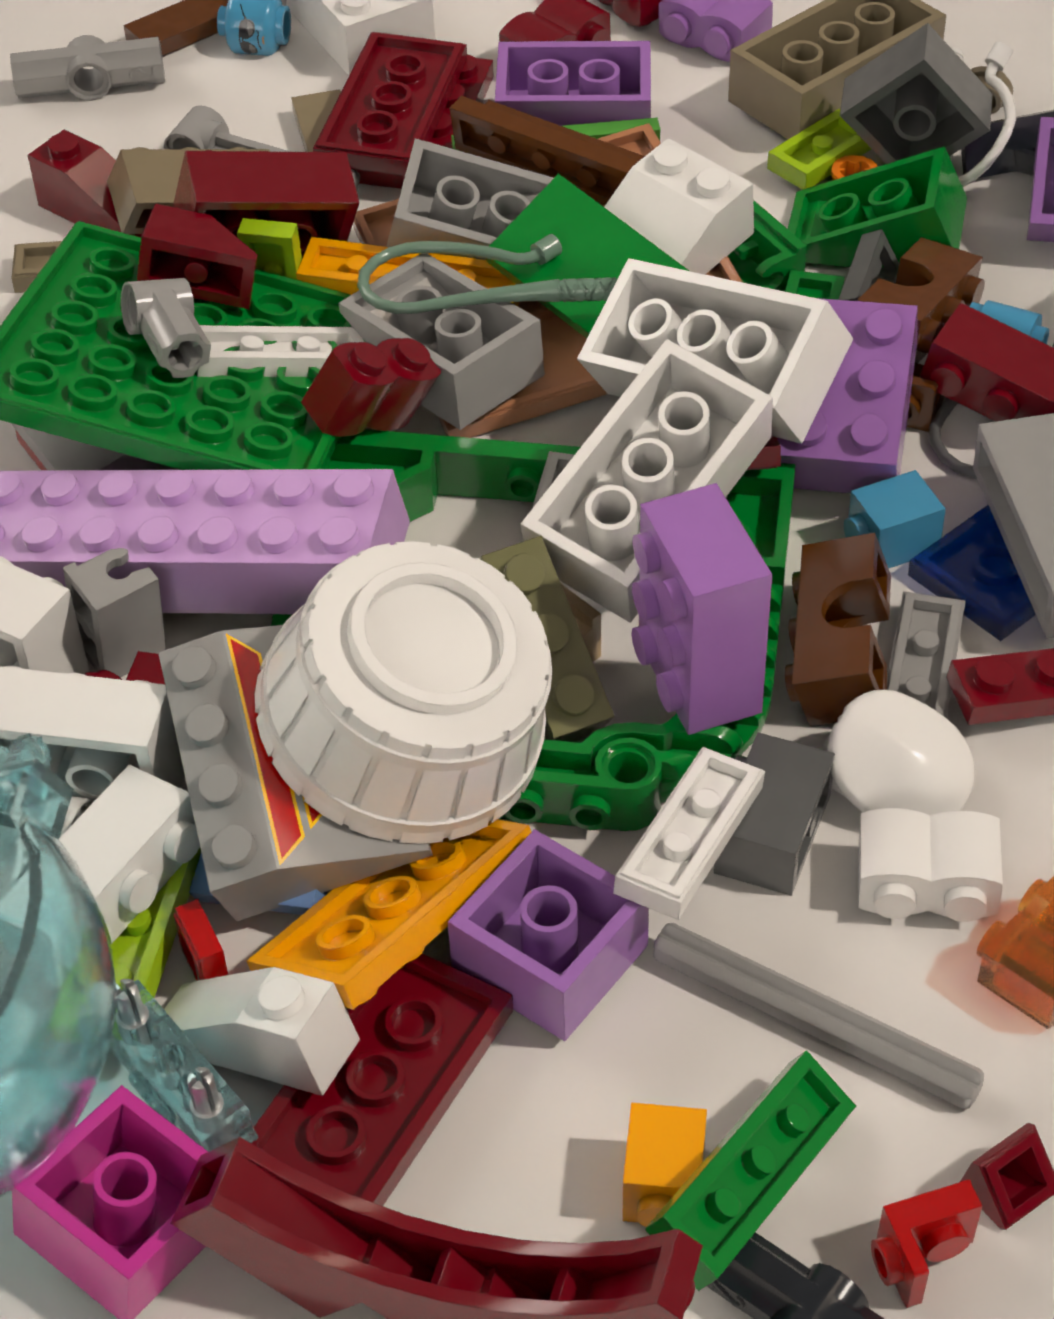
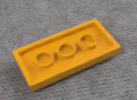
[246,819,531,1010]

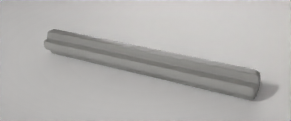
[653,923,984,1109]

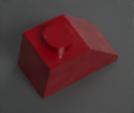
[137,204,258,309]

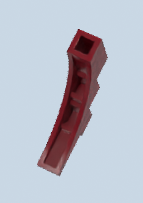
[170,1137,703,1319]

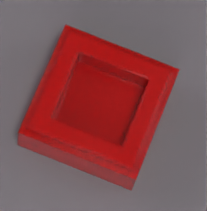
[173,899,228,981]

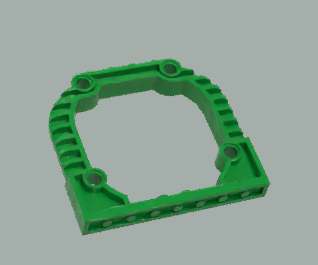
[271,429,796,831]

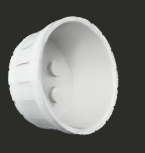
[254,541,552,844]

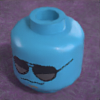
[217,0,291,56]

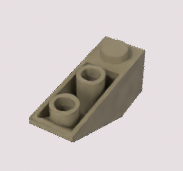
[107,147,270,234]

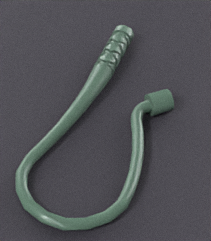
[357,234,619,314]

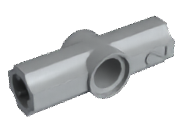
[10,35,165,101]

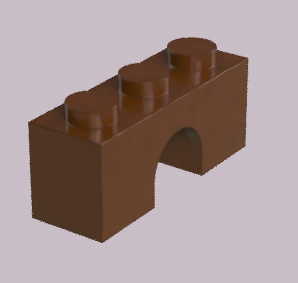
[857,237,985,368]
[785,532,891,726]

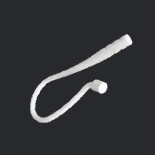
[949,42,1016,187]

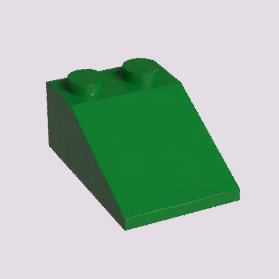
[787,146,967,268]

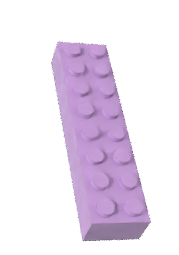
[0,469,410,614]

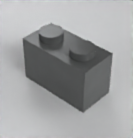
[714,732,835,896]

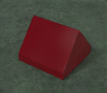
[960,1123,1054,1230]

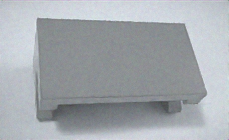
[63,548,166,678]

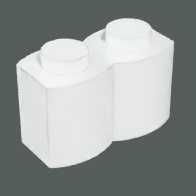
[858,808,1003,922]

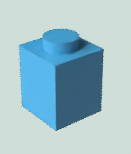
[843,470,946,568]

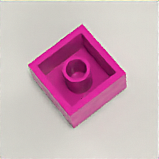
[12,1085,208,1319]

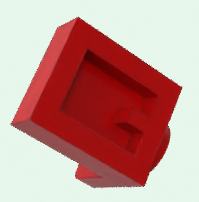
[871,1179,983,1308]

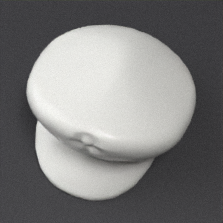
[821,690,975,816]

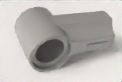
[121,278,211,378]

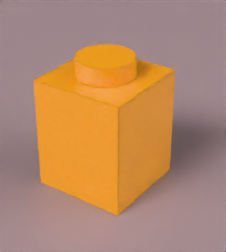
[622,1102,707,1227]

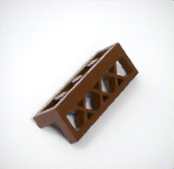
[450,96,645,205]

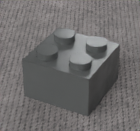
[840,23,992,164]

